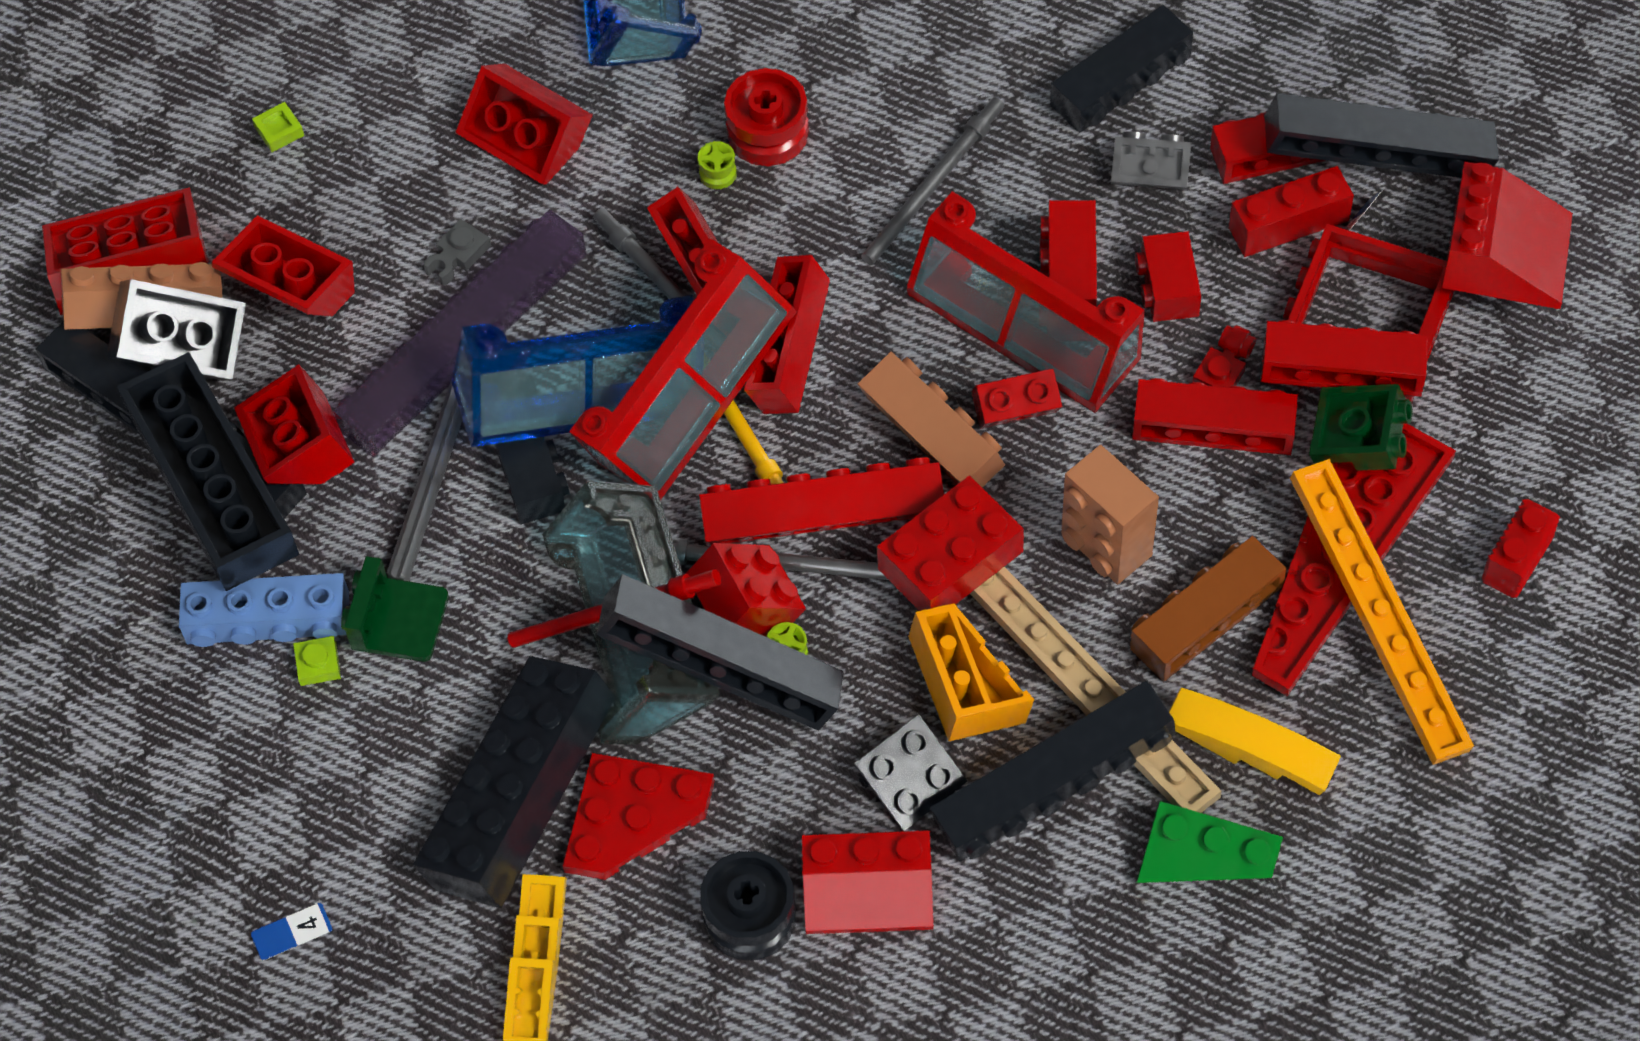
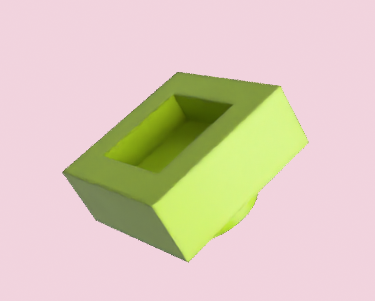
[252,102,305,152]
[293,636,341,686]

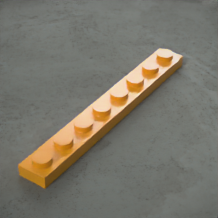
[1290,459,1474,765]

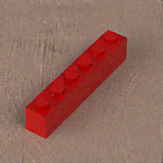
[699,457,944,546]

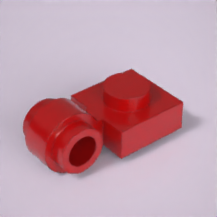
[1192,325,1257,388]

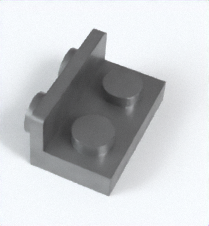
[1111,131,1191,190]

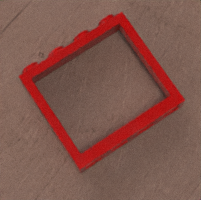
[1283,224,1455,404]

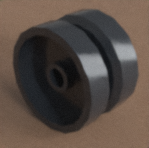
[700,851,796,960]

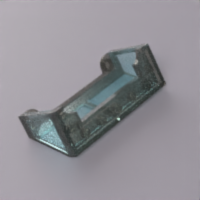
[542,481,720,745]

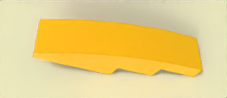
[1169,687,1341,796]
[503,874,567,1041]

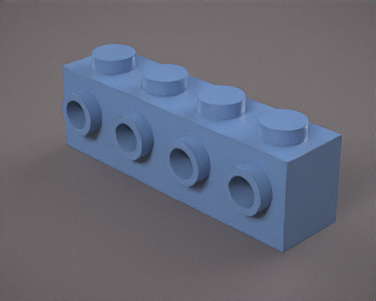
[179,573,349,647]

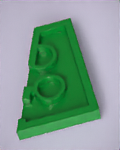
[1136,801,1283,883]

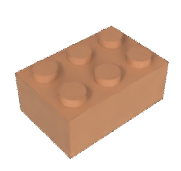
[1061,444,1159,585]

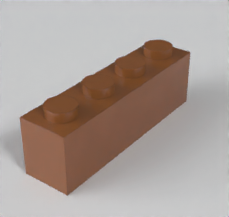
[1130,535,1287,682]

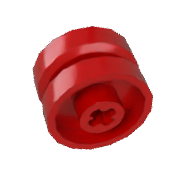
[724,68,809,166]

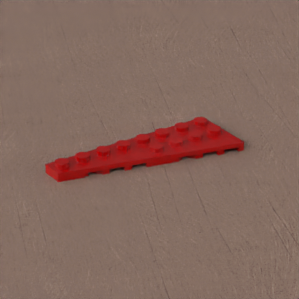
[1252,424,1456,696]

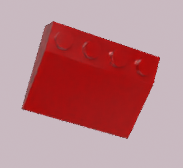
[1442,162,1573,309]
[42,187,209,315]

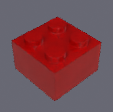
[686,543,806,637]

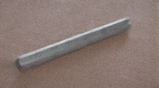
[387,375,473,581]

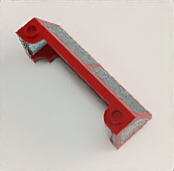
[907,191,1145,413]
[569,238,796,503]

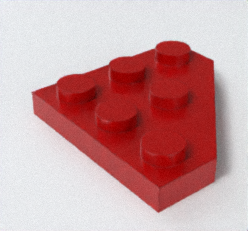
[563,753,715,880]

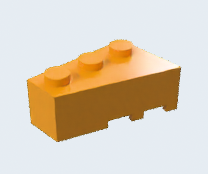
[908,603,1035,741]

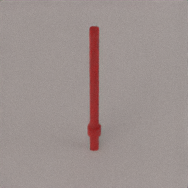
[507,569,721,648]

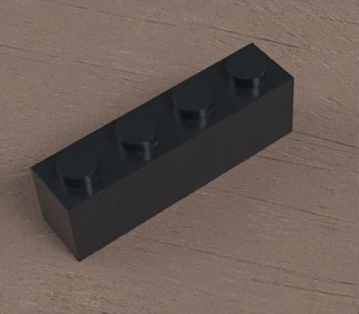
[1050,4,1193,133]
[474,363,570,525]

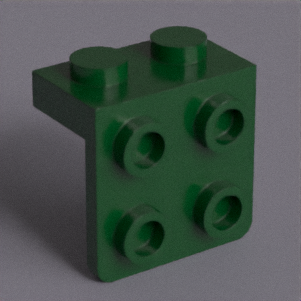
[341,556,449,662]

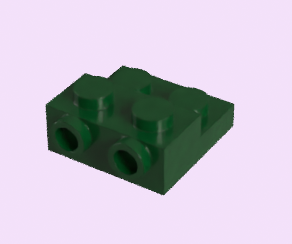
[1309,384,1413,470]

